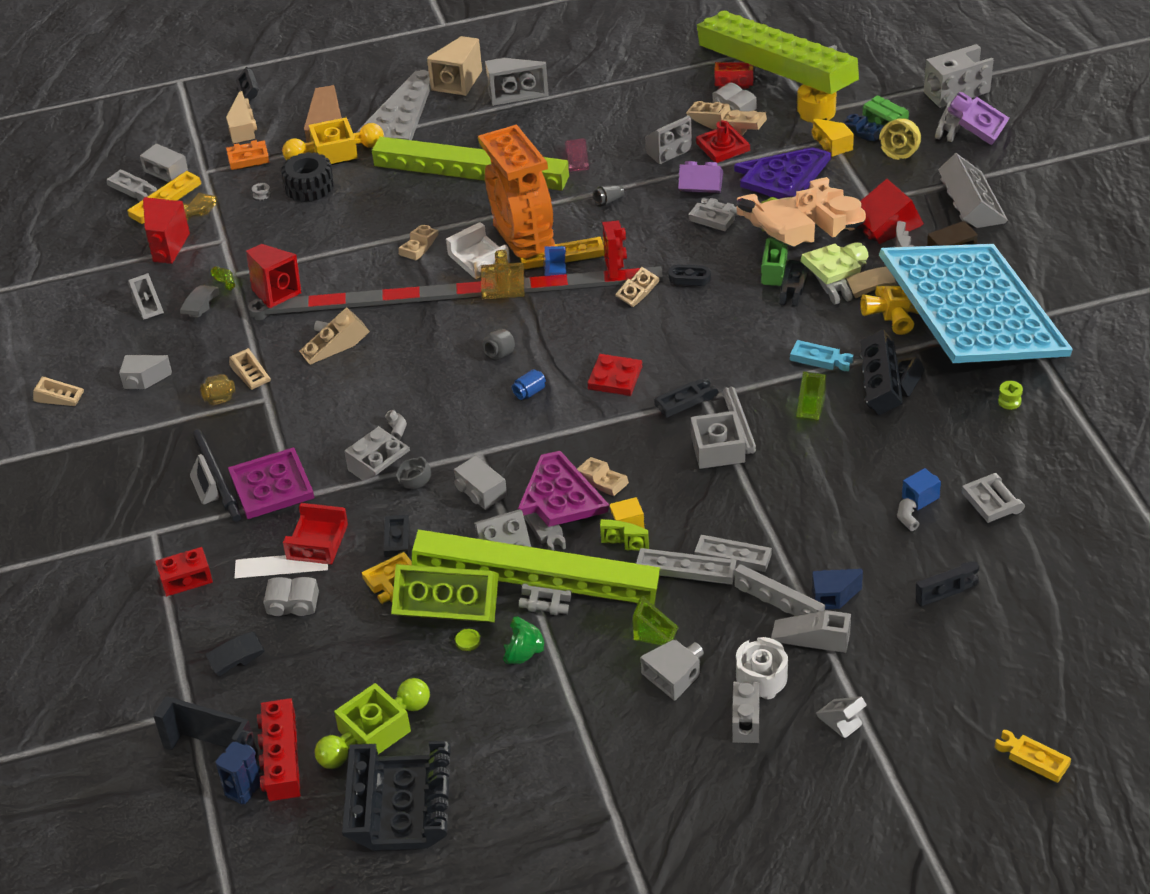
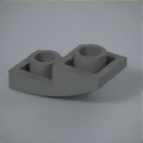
[180,285,219,317]

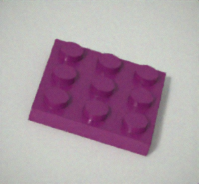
[228,447,315,519]

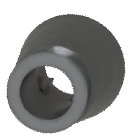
[593,185,624,206]

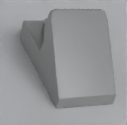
[816,696,867,738]

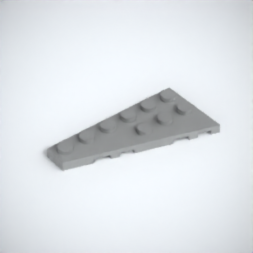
[356,70,431,140]

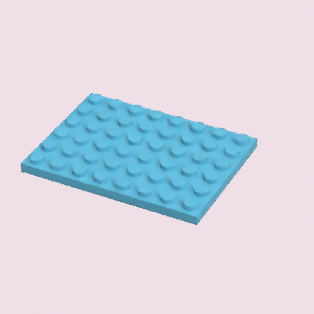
[879,244,1073,363]

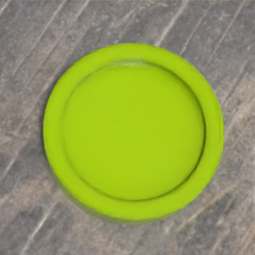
[455,629,481,651]

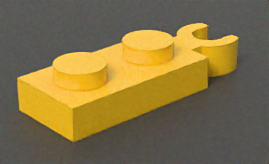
[995,730,1071,783]

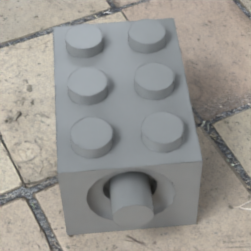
[923,44,994,108]

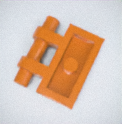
[226,140,270,170]

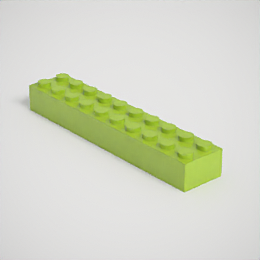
[697,11,859,94]

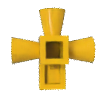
[860,286,919,335]

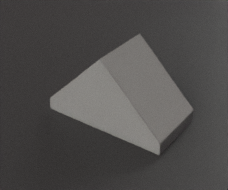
[128,273,164,320]

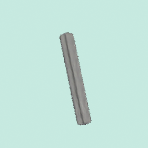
[723,387,756,454]

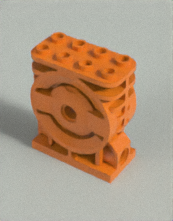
[478,124,555,259]

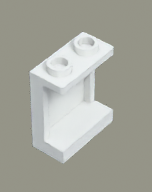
[446,222,510,279]

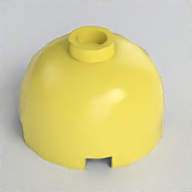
[879,118,921,160]

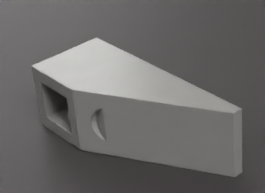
[771,610,851,653]

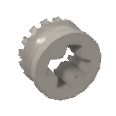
[252,183,271,201]

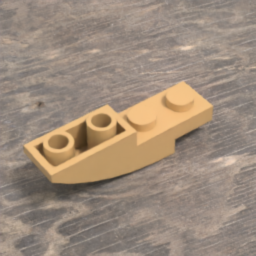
[686,101,767,135]

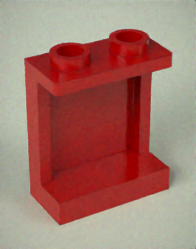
[283,503,348,565]

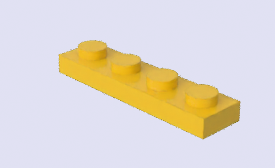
[127,171,201,224]
[520,237,604,270]

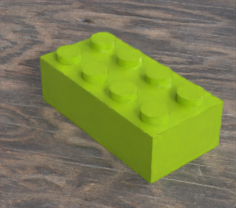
[391,564,499,623]

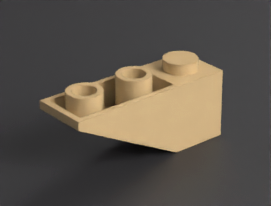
[226,91,257,143]
[300,307,370,364]

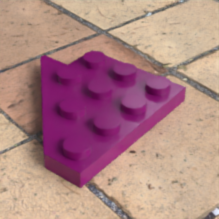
[518,451,610,527]

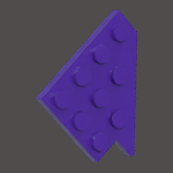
[734,147,831,199]

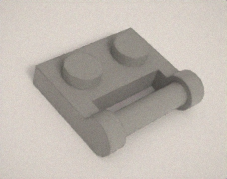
[962,473,1025,523]

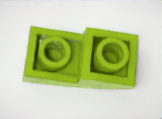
[600,519,649,551]

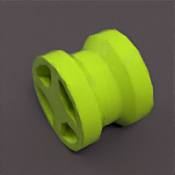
[998,381,1023,410]

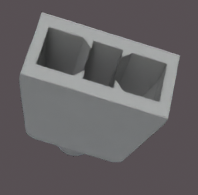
[640,640,704,701]

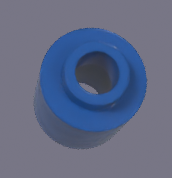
[512,369,546,400]

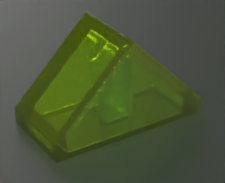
[796,371,826,420]
[633,597,678,646]

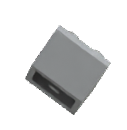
[645,115,692,164]
[344,426,410,481]

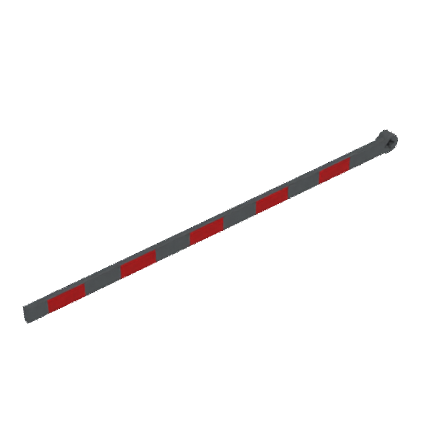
[248,266,663,320]

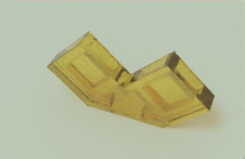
[183,193,218,220]

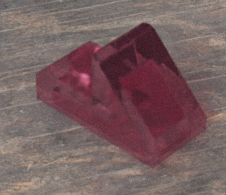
[565,139,589,172]

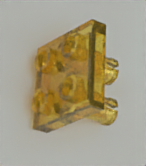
[481,250,525,299]

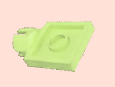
[801,243,868,284]

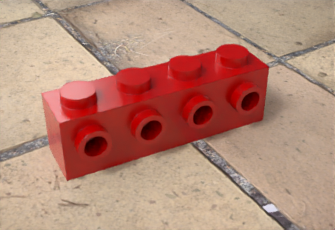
[257,698,301,801]

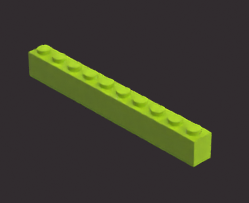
[372,136,569,191]
[412,530,660,605]

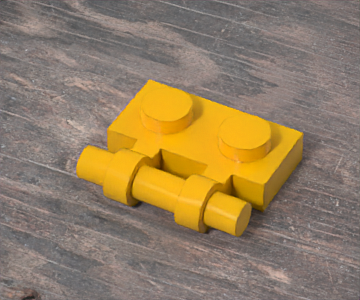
[362,552,412,604]

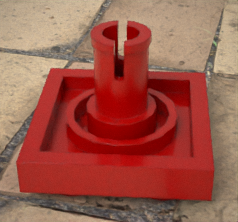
[696,120,750,163]

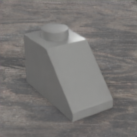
[119,355,172,389]

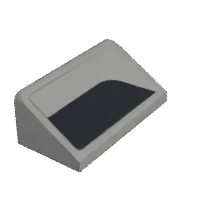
[190,454,219,504]

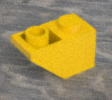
[811,119,854,157]

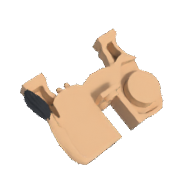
[737,177,866,246]

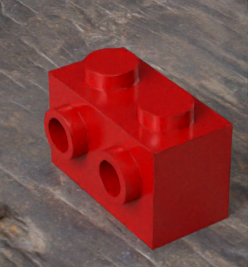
[155,547,213,597]

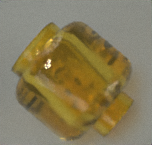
[200,374,235,405]

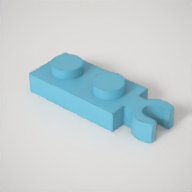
[790,340,853,371]

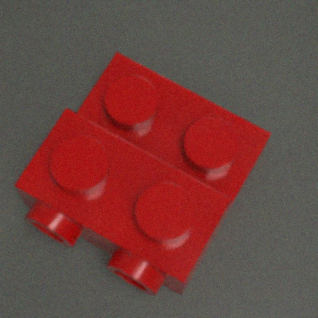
[715,62,753,89]
[602,220,627,278]

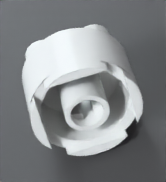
[736,637,788,699]

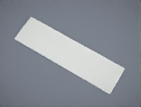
[235,555,328,578]

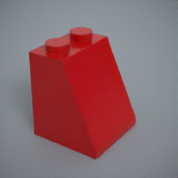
[857,179,924,244]
[143,197,190,264]
[246,244,301,308]

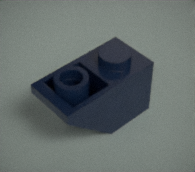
[812,569,863,609]

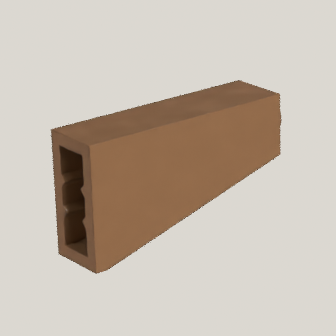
[304,85,342,143]

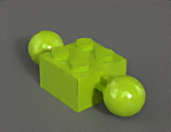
[314,678,430,769]

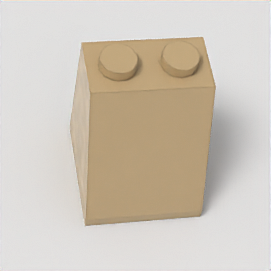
[427,36,482,96]

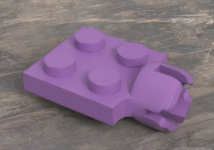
[948,92,1009,145]

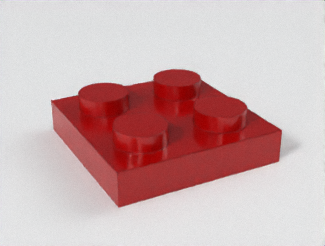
[588,354,642,396]

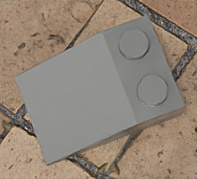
[485,58,549,106]

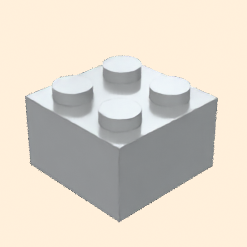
[691,411,745,469]

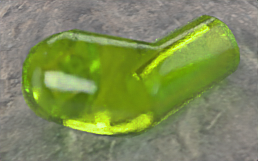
[211,266,236,290]

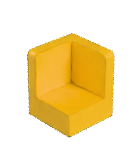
[610,497,645,529]

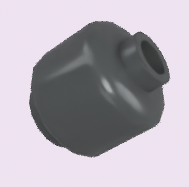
[483,328,515,360]

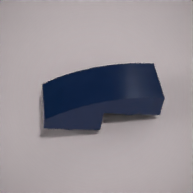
[841,114,885,141]

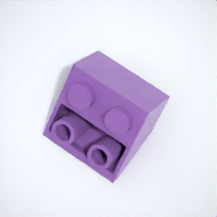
[678,161,723,193]

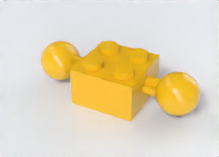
[282,117,384,164]

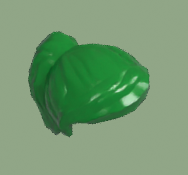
[503,616,545,664]

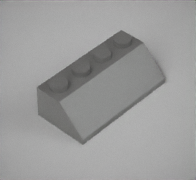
[938,153,1008,228]

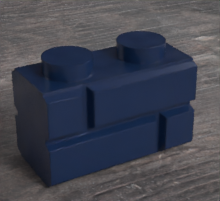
[215,741,260,804]

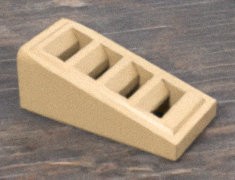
[229,348,271,390]
[33,376,84,406]

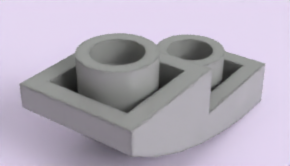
[896,221,914,247]

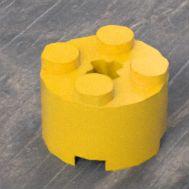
[797,84,837,123]

